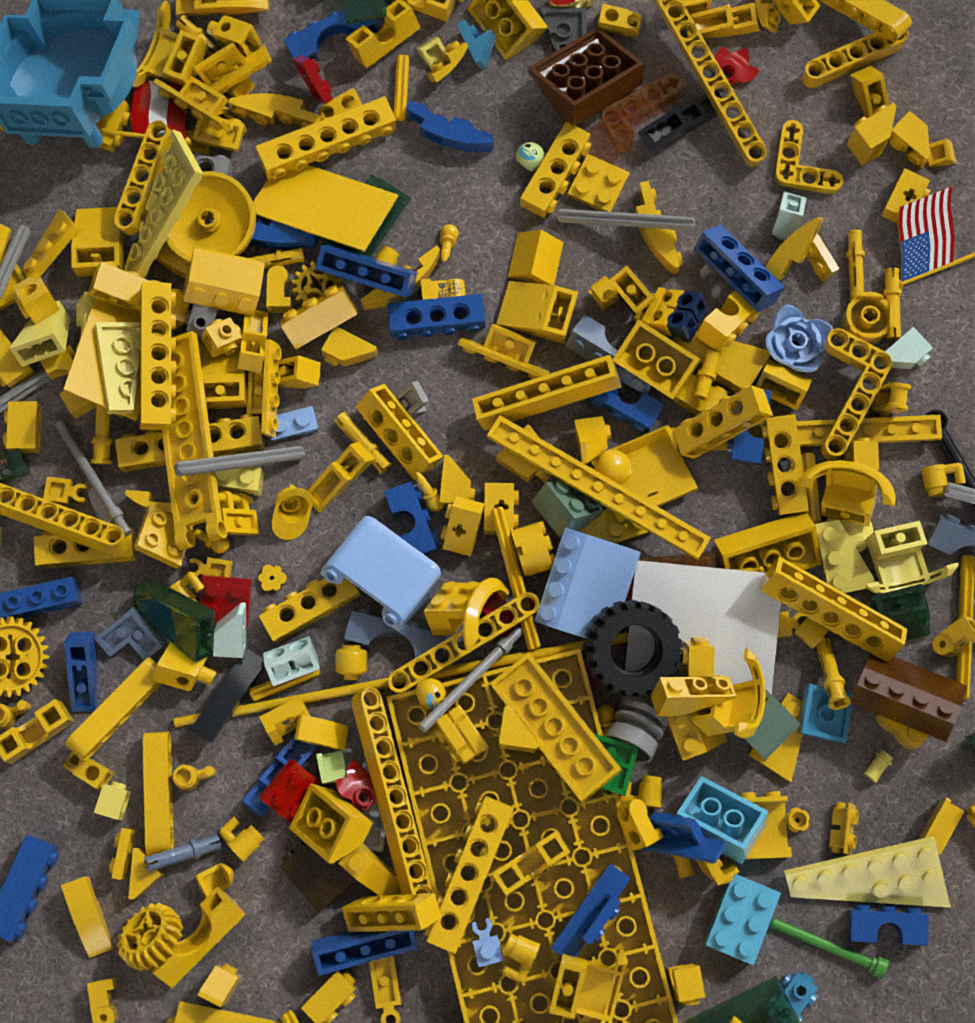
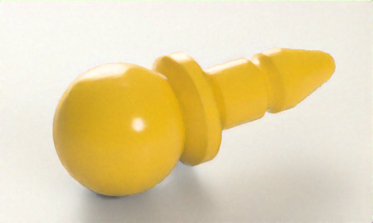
[440,224,459,262]
[415,472,444,512]
[192,528,230,553]
[597,704,616,737]

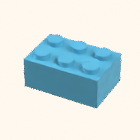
[676,776,768,864]
[703,874,781,965]

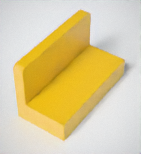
[918,797,965,855]

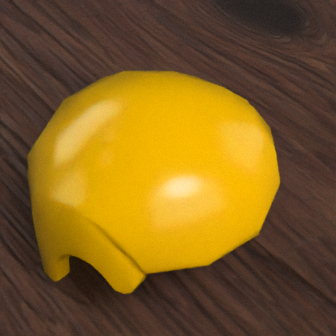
[593,449,631,485]

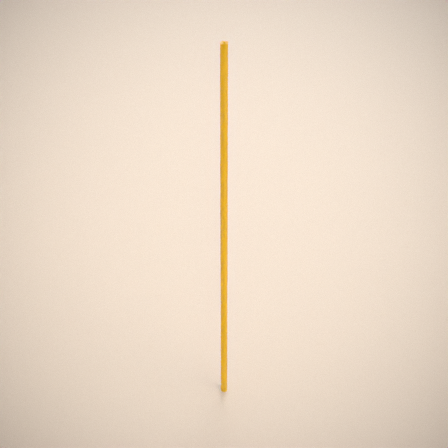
[174,632,629,728]

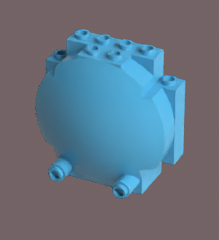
[0,0,138,148]

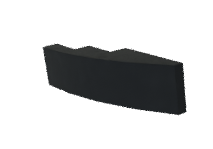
[638,90,722,152]
[190,649,265,744]

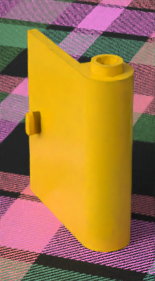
[589,425,698,524]

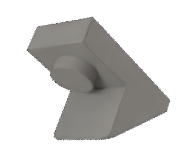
[395,381,429,418]

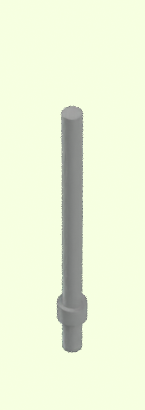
[55,420,131,537]
[418,627,523,732]

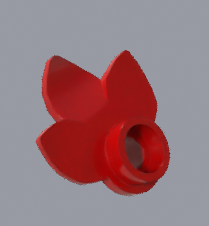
[715,47,759,86]
[336,760,376,810]

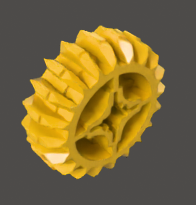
[116,903,184,972]

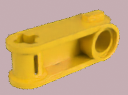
[871,382,911,417]

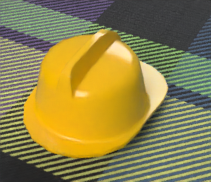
[272,484,313,540]

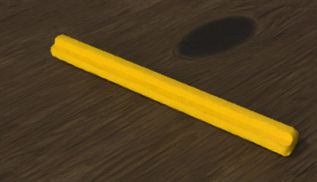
[491,507,540,650]
[956,555,975,700]

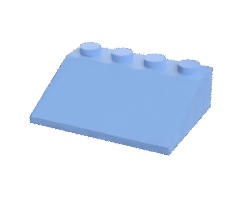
[535,527,641,639]

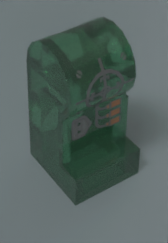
[0,449,31,484]

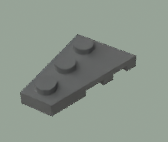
[540,8,587,52]

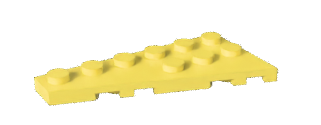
[123,130,203,278]
[784,836,951,908]

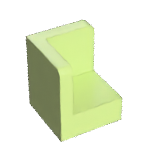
[316,751,346,785]

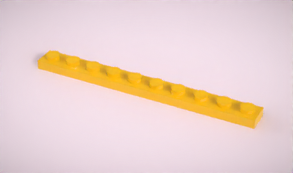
[487,415,711,560]
[701,415,942,451]

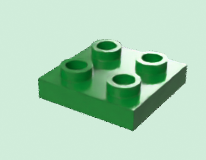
[593,733,639,796]

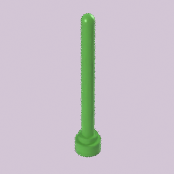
[770,919,889,980]

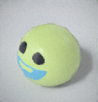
[516,142,544,172]

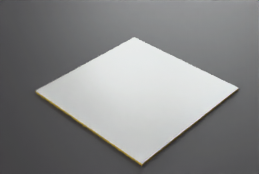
[622,560,781,708]

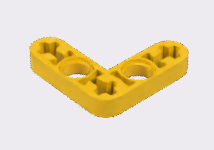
[775,120,843,194]

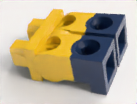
[634,287,709,343]

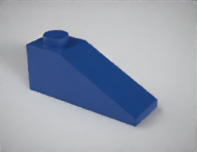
[64,631,97,712]

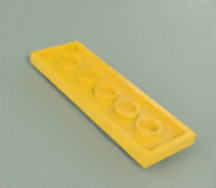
[490,652,623,803]

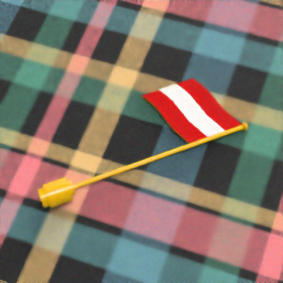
[0,80,191,146]

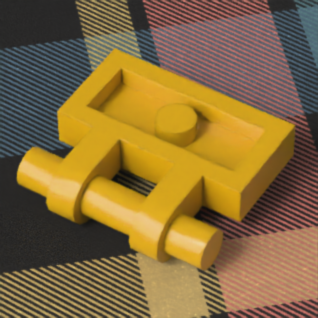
[218,491,259,536]

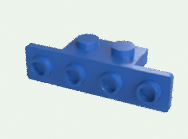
[641,812,726,864]
[551,864,630,957]

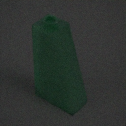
[133,579,215,662]

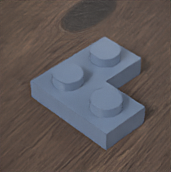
[94,607,165,660]

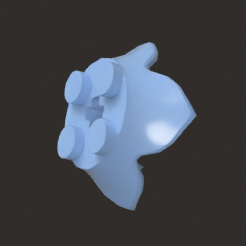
[766,304,833,372]

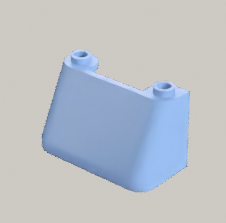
[320,516,441,632]

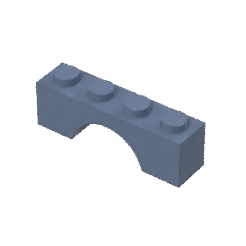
[565,315,653,394]
[927,514,975,555]
[344,608,448,663]

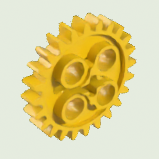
[0,616,49,697]

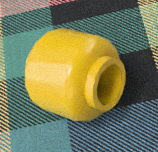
[335,644,367,680]

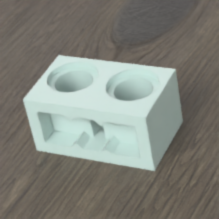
[263,636,320,686]

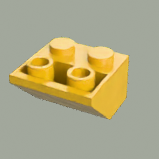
[847,103,897,166]

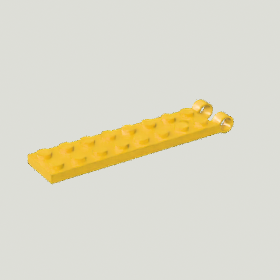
[152,331,227,550]

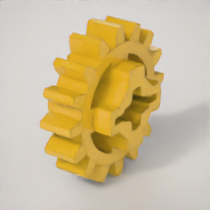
[292,261,343,307]

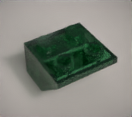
[869,584,930,641]

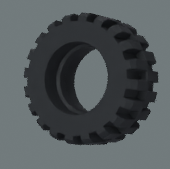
[583,600,683,698]

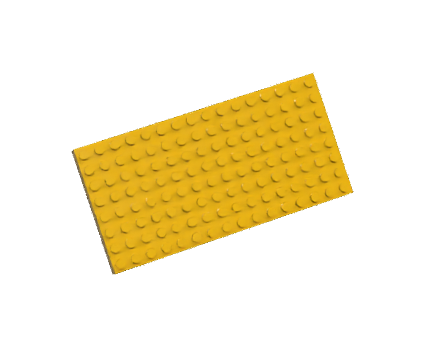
[387,648,678,1023]

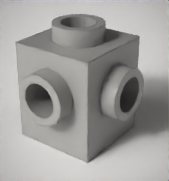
[184,304,219,339]

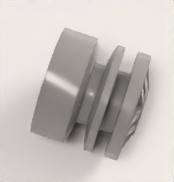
[605,699,668,763]

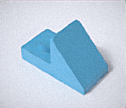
[457,20,496,69]

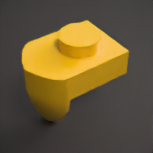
[194,863,234,899]

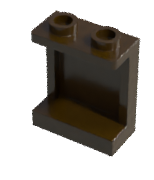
[279,840,358,913]

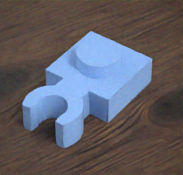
[472,918,504,967]

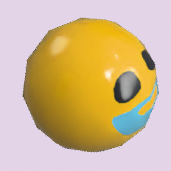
[415,678,446,710]

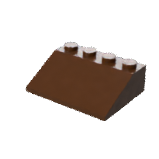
[528,27,644,126]
[851,653,967,742]

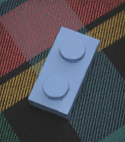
[271,406,319,442]

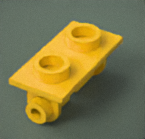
[829,802,859,855]

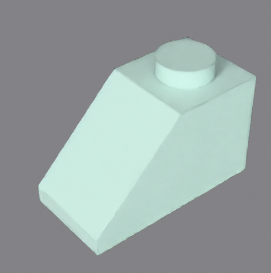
[772,191,806,241]
[874,327,933,369]
[209,603,246,658]

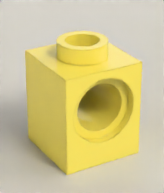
[94,781,131,821]

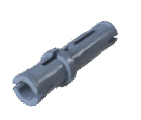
[144,834,221,873]

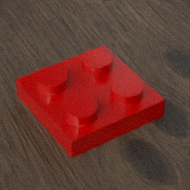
[292,55,333,104]
[199,574,252,628]
[259,758,327,823]

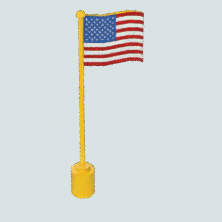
[897,186,975,288]

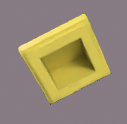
[416,37,446,69]

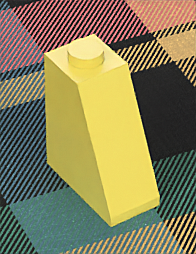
[10,300,71,367]

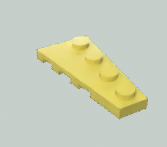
[94,322,140,414]

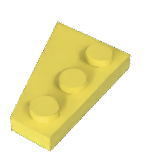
[815,519,876,593]

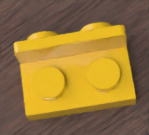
[192,115,247,153]
[696,855,739,886]

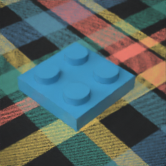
[797,684,853,744]

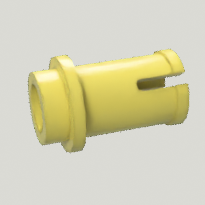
[863,750,893,783]

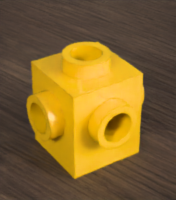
[201,317,242,358]

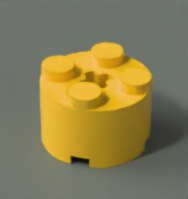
[841,292,895,345]
[510,521,555,577]

